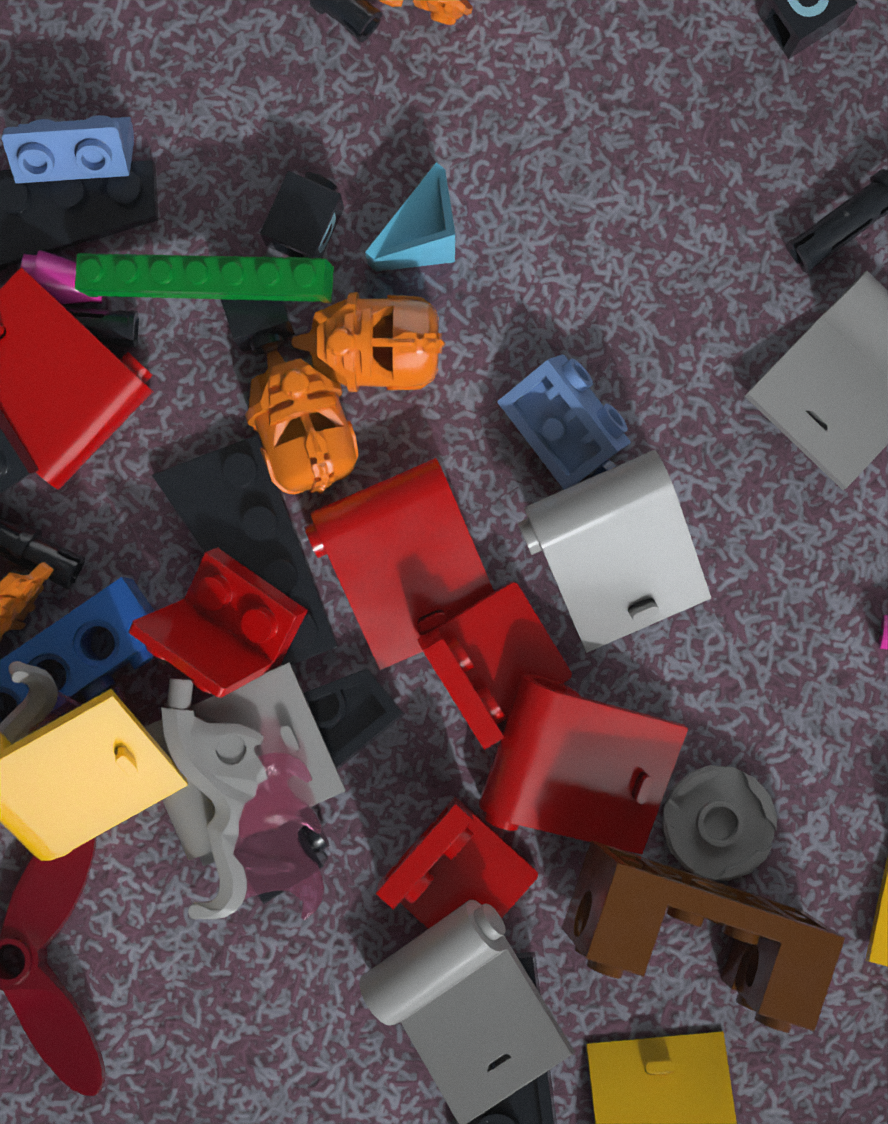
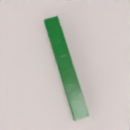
[75,253,334,303]

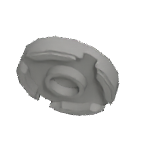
[662,765,777,881]

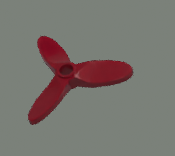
[0,837,105,1096]

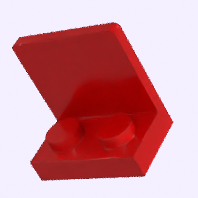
[129,547,308,698]
[417,581,572,750]
[376,796,538,929]

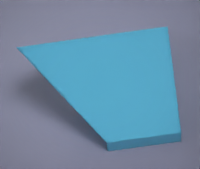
[365,163,455,272]

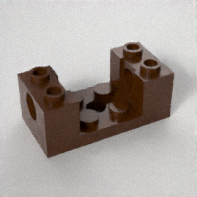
[562,840,845,1033]

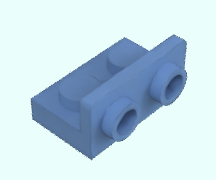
[1,115,134,183]
[497,354,631,489]

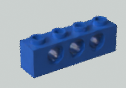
[0,577,156,732]

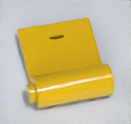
[0,689,188,861]
[586,1031,737,1124]

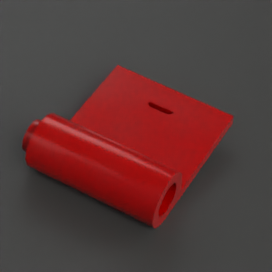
[0,267,153,490]
[304,458,494,670]
[478,674,688,855]

